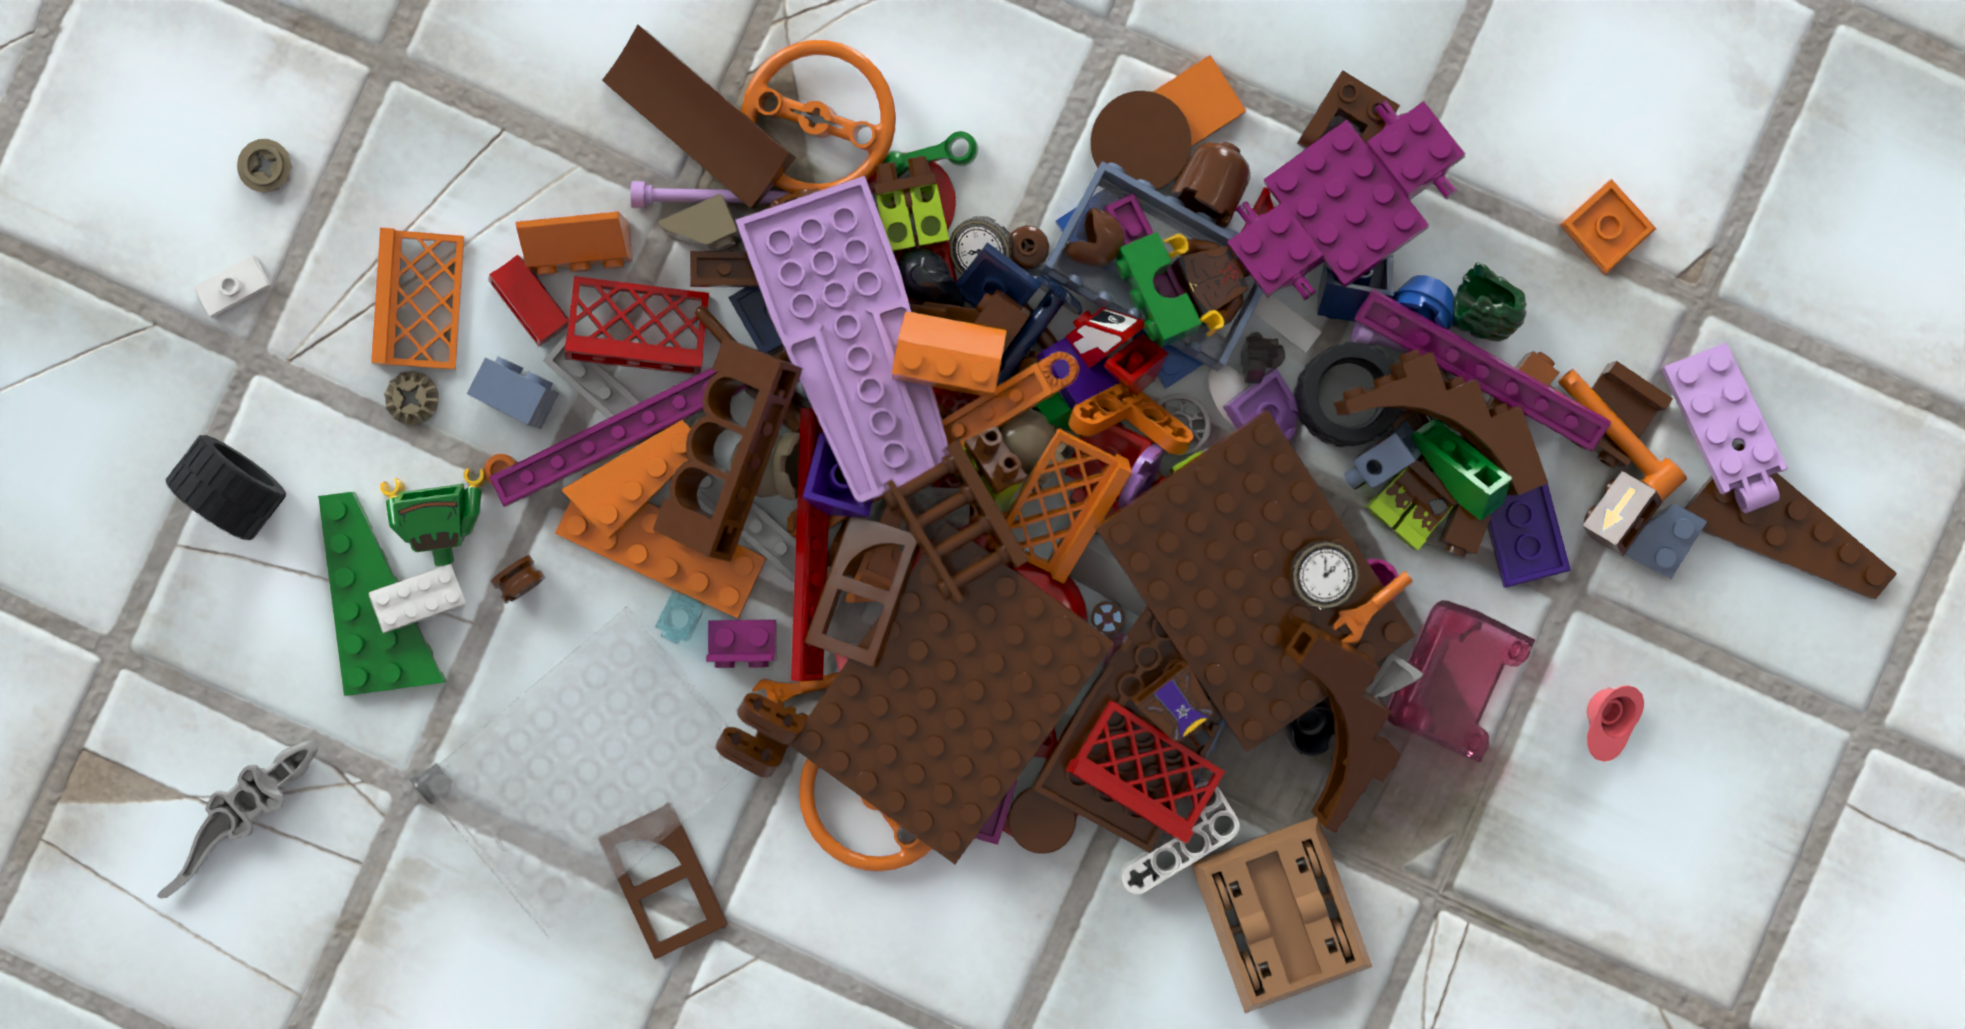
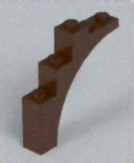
[1333,349,1548,495]
[1285,622,1402,833]

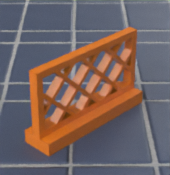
[371,227,464,370]
[991,429,1132,584]

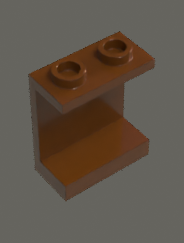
[1570,361,1673,468]

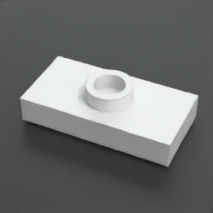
[193,255,271,318]

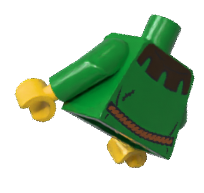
[380,468,486,566]

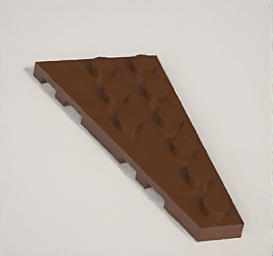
[1684,443,1897,599]

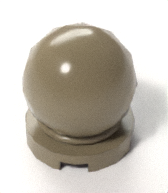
[998,409,1074,492]
[730,432,800,500]

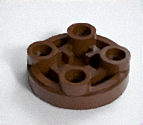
[1008,786,1076,854]

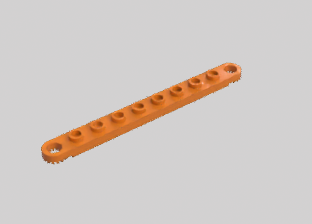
[786,352,1079,539]

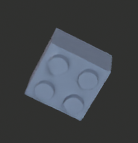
[467,356,559,429]

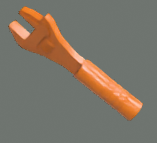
[1333,571,1413,643]
[752,672,839,702]

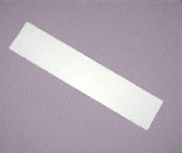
[1242,276,1322,353]

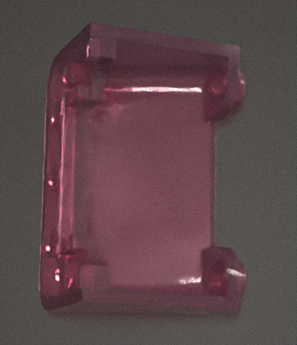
[1387,600,1535,763]

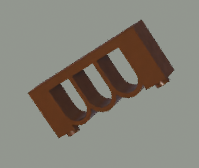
[653,338,803,562]

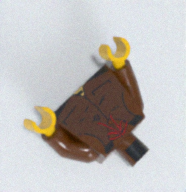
[1164,234,1250,337]

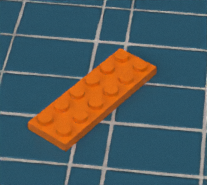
[555,473,766,619]

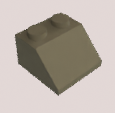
[658,193,742,251]

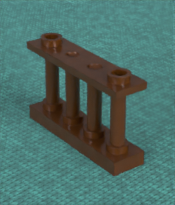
[882,440,1029,604]

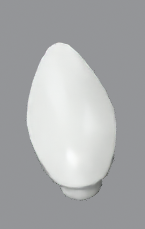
[1208,365,1249,427]

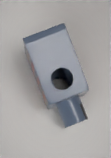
[1344,421,1421,490]

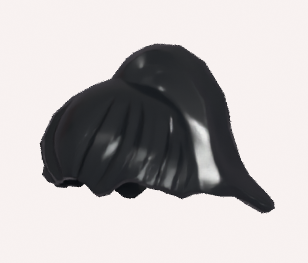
[897,247,964,307]

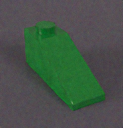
[1411,418,1512,521]

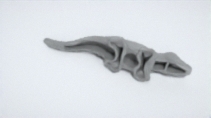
[157,740,318,899]

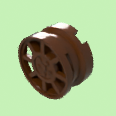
[490,555,545,604]

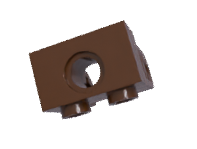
[1296,70,1400,149]

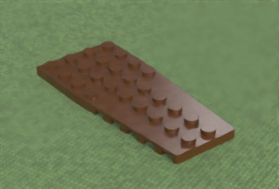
[1032,606,1222,853]

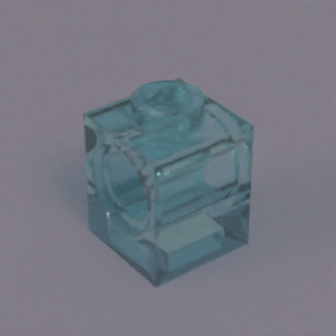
[655,590,707,644]

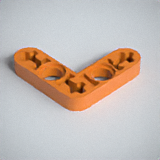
[1068,383,1193,455]

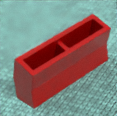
[488,254,569,347]

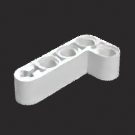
[1120,779,1240,894]

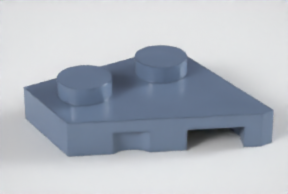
[1625,503,1707,579]

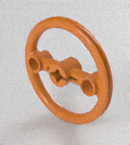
[741,40,896,194]
[799,758,932,872]

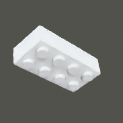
[368,564,466,634]

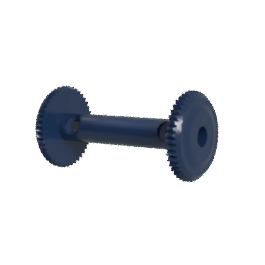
[996,275,1083,387]

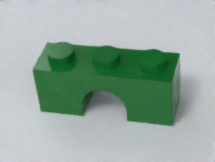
[1115,232,1202,348]

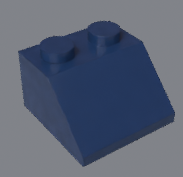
[1317,255,1393,322]

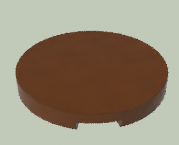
[1090,91,1192,191]

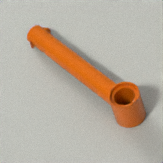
[1558,369,1687,502]

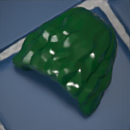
[1452,262,1527,342]

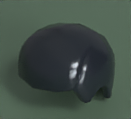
[1286,702,1335,756]

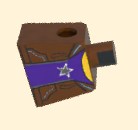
[1131,659,1214,747]

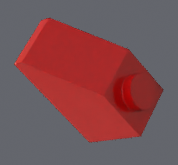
[1104,333,1169,395]

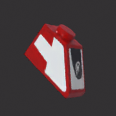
[1065,307,1144,368]

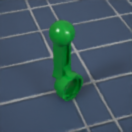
[882,131,978,177]

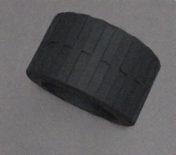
[1294,342,1401,447]
[166,435,286,540]

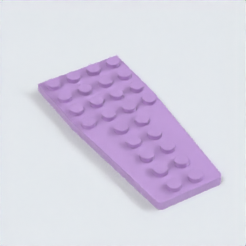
[735,176,948,503]

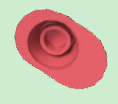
[1586,685,1644,762]

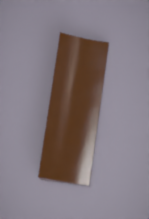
[602,24,796,210]

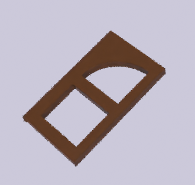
[805,517,919,668]
[598,802,728,959]

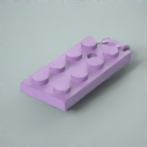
[1661,343,1788,513]

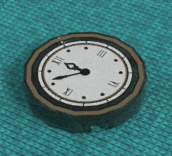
[949,216,1015,275]
[1290,540,1360,610]

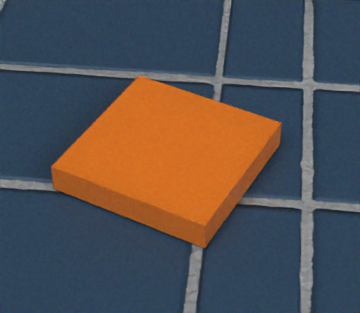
[1154,55,1246,148]
[1559,179,1657,274]

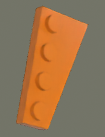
[561,420,691,539]

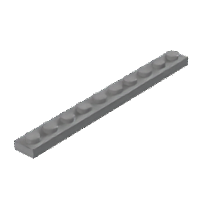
[543,336,796,582]

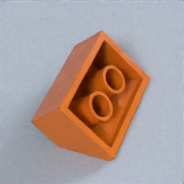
[516,211,633,276]
[891,311,1007,398]

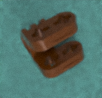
[715,693,808,778]

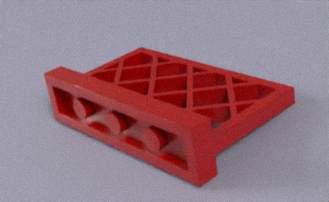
[565,276,709,375]
[1065,700,1225,844]

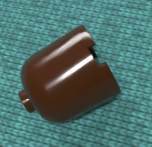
[1168,142,1251,228]

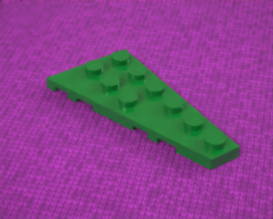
[318,492,447,696]

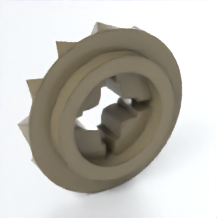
[237,139,293,193]
[384,371,439,425]

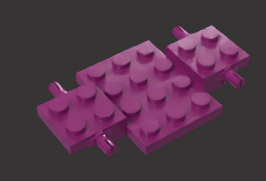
[1227,101,1465,300]

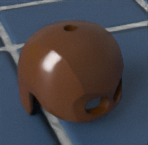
[1064,207,1125,267]

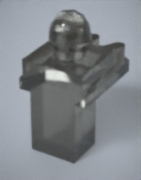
[1240,331,1285,384]

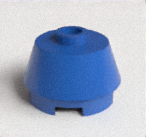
[1393,275,1454,330]

